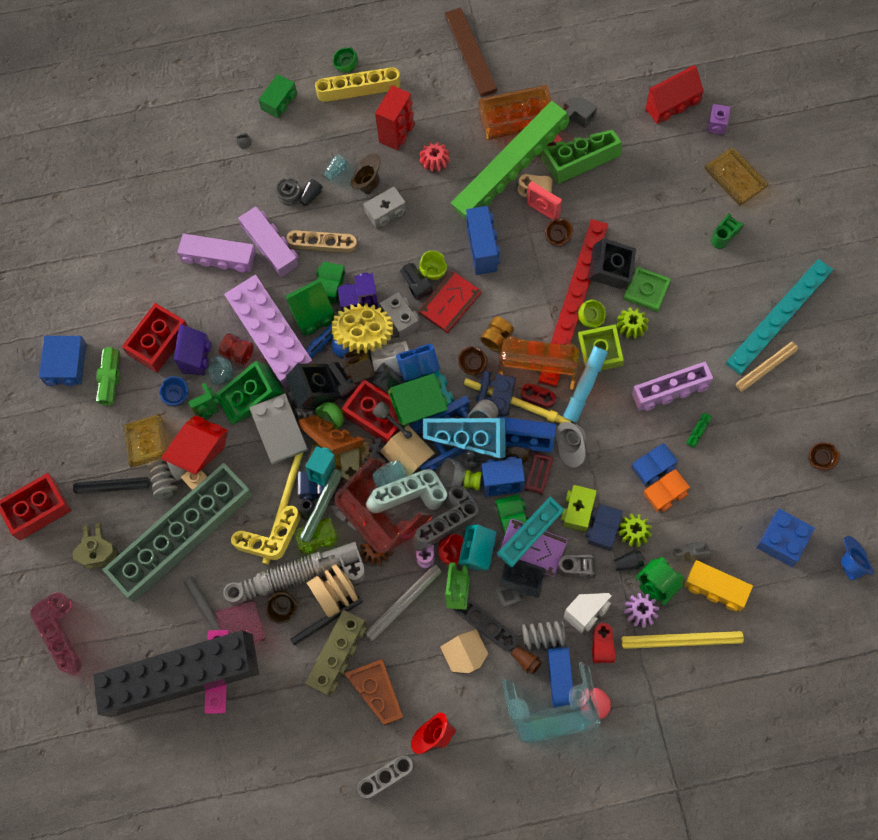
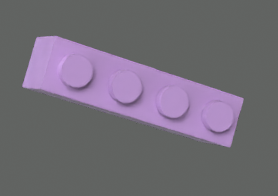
[238,206,299,278]
[177,234,256,272]

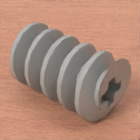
[148,456,178,499]
[522,621,565,650]

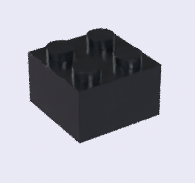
[588,238,636,289]
[286,363,341,408]

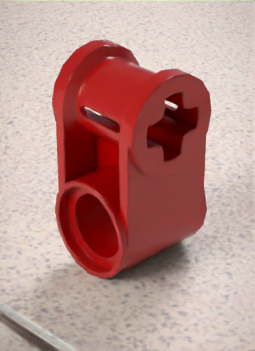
[592,623,615,663]

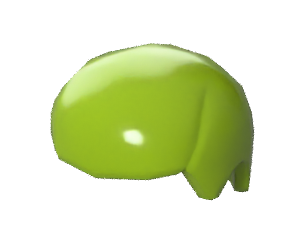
[419,251,447,280]
[578,300,606,328]

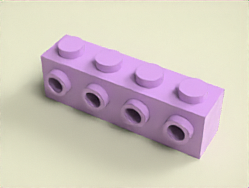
[631,361,713,411]

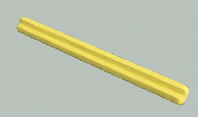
[621,631,744,649]

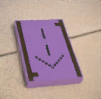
[497,518,568,577]

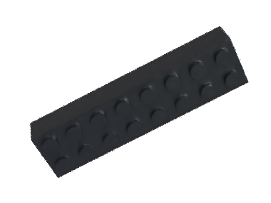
[93,630,259,718]

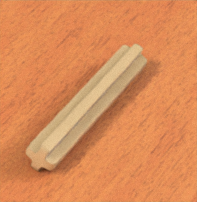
[736,342,798,392]

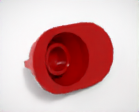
[411,712,456,754]

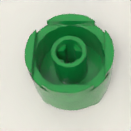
[635,557,684,606]

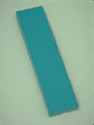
[496,496,564,567]

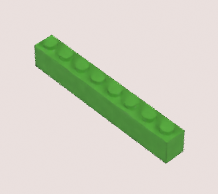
[451,101,570,220]

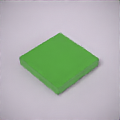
[623,266,671,313]

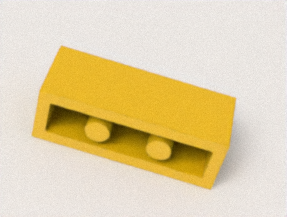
[684,560,753,612]

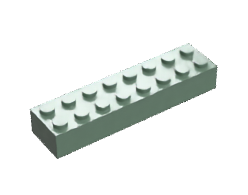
[102,463,253,603]

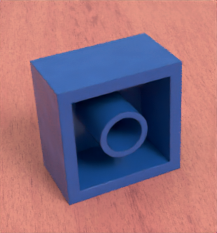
[482,457,525,497]
[756,508,815,567]

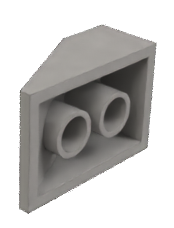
[249,394,308,464]

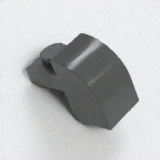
[561,97,597,132]

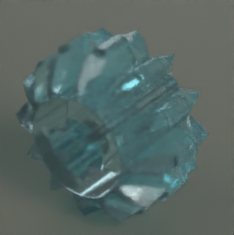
[373,461,407,488]

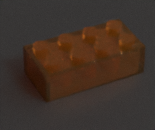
[478,84,552,140]

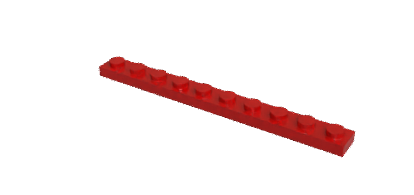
[538,219,608,388]

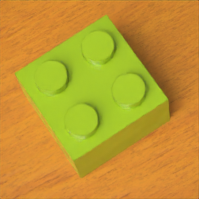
[578,324,624,371]

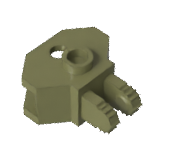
[73,522,118,569]

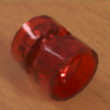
[219,333,254,365]

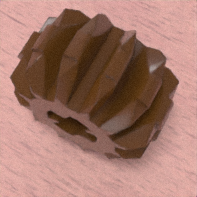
[360,533,393,567]

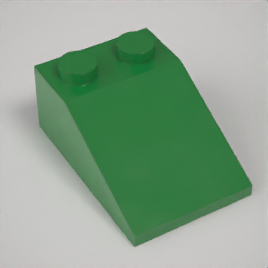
[286,279,335,337]
[216,361,284,425]

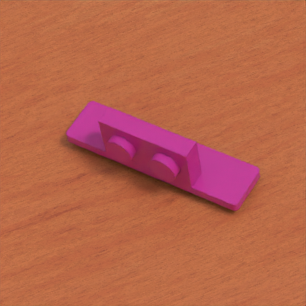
[204,630,229,714]

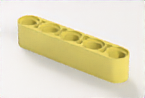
[315,67,400,102]

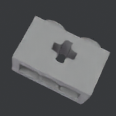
[363,186,406,228]

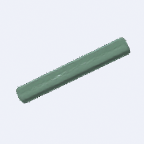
[300,469,343,543]

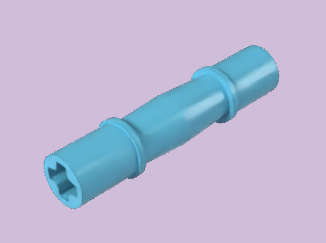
[563,346,608,422]

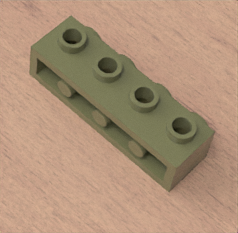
[305,610,367,697]

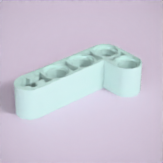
[366,469,447,513]

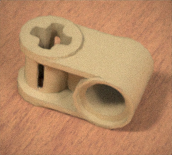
[517,174,553,197]

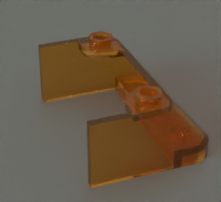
[499,336,579,390]

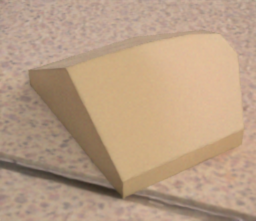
[440,629,488,673]

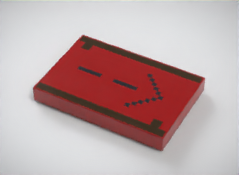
[418,271,481,334]

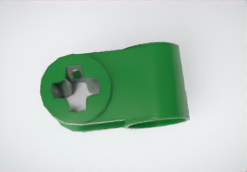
[711,213,744,249]

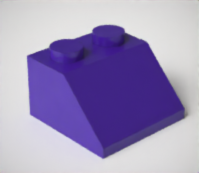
[174,325,212,375]

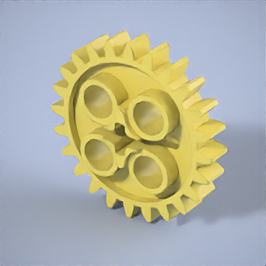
[332,303,393,354]

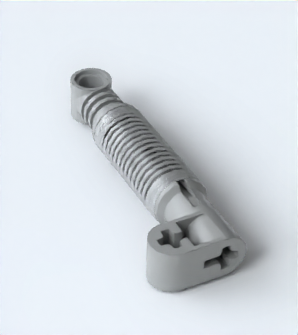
[223,542,366,606]

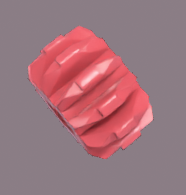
[420,141,450,172]

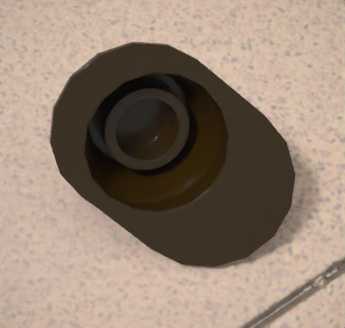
[350,153,381,195]

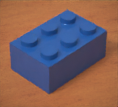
[466,206,500,275]

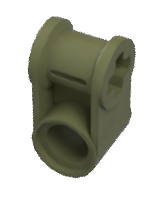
[340,448,361,487]

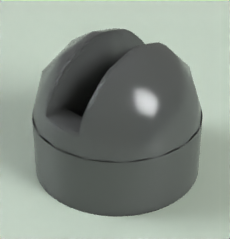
[236,133,251,149]

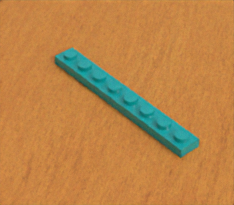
[726,259,833,375]

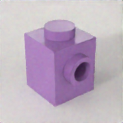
[707,104,731,135]

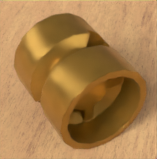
[480,316,514,352]

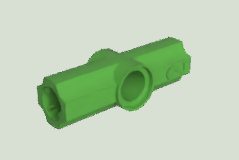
[96,347,120,406]

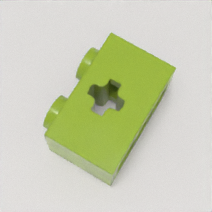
[561,485,597,532]

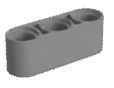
[357,756,414,799]

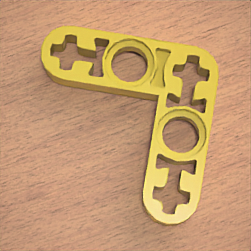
[231,506,301,560]

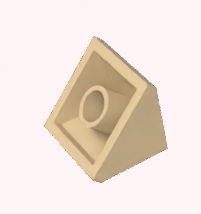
[380,425,435,478]

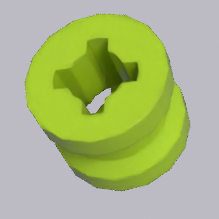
[464,470,482,491]

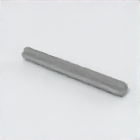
[365,564,442,641]

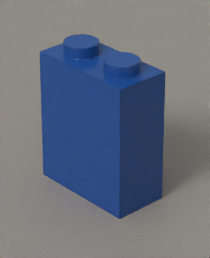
[39,336,86,386]

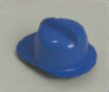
[841,536,875,580]

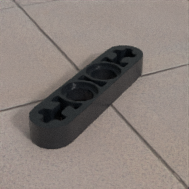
[452,598,517,651]

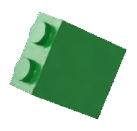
[388,373,448,427]

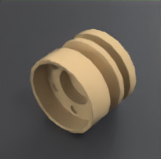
[307,564,358,618]

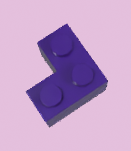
[338,273,379,312]

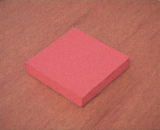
[527,181,562,220]

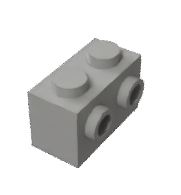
[379,292,420,339]

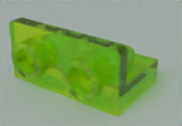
[294,517,338,554]

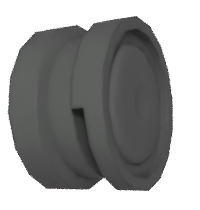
[276,177,302,205]

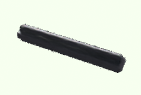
[73,477,150,494]

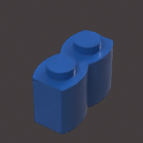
[396,344,440,381]
[631,443,678,486]

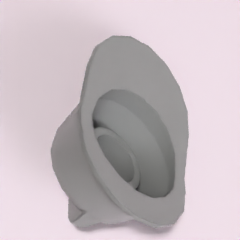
[555,422,587,468]

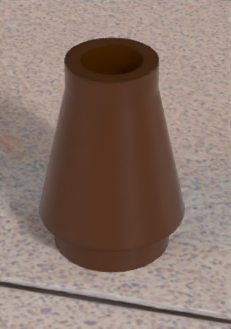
[511,646,542,675]

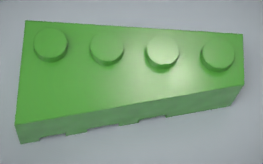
[541,130,622,184]

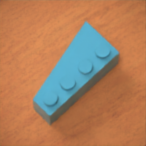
[423,418,505,458]

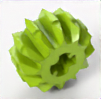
[616,307,649,340]
[618,514,652,548]

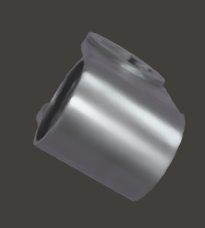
[557,554,596,578]

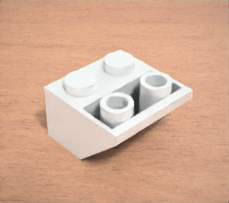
[563,593,611,634]

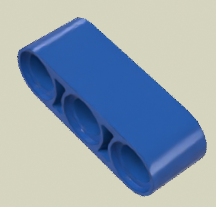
[548,647,574,708]

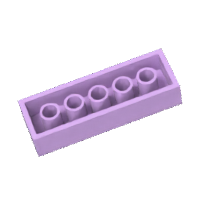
[224,274,314,388]

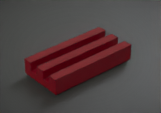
[524,453,553,495]

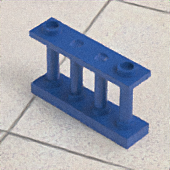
[399,395,470,472]

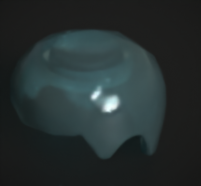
[208,355,233,385]

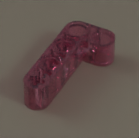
[30,592,82,675]

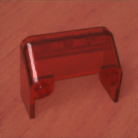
[334,457,433,553]

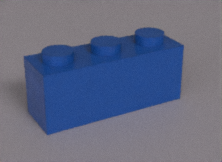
[498,416,556,452]

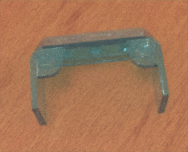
[502,662,600,743]

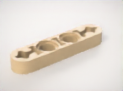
[286,230,357,253]

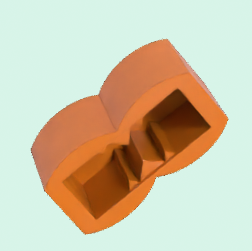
[643,469,690,513]

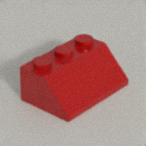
[645,65,704,124]

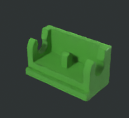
[445,563,470,609]

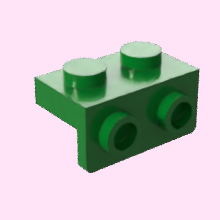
[188,383,220,420]

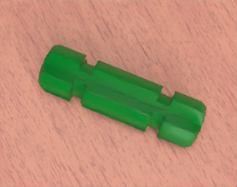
[686,413,712,448]

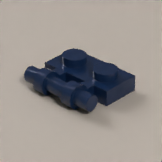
[476,371,516,415]

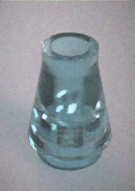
[323,154,348,181]

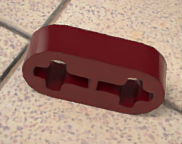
[521,383,556,409]

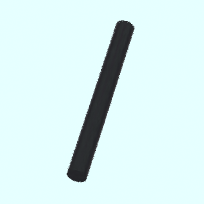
[290,596,363,645]

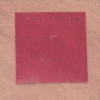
[215,601,265,643]

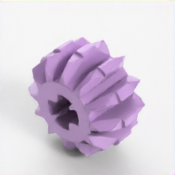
[624,593,659,628]

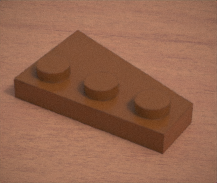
[298,415,364,455]
[344,659,403,726]

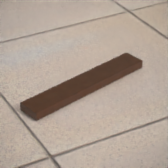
[445,7,497,97]

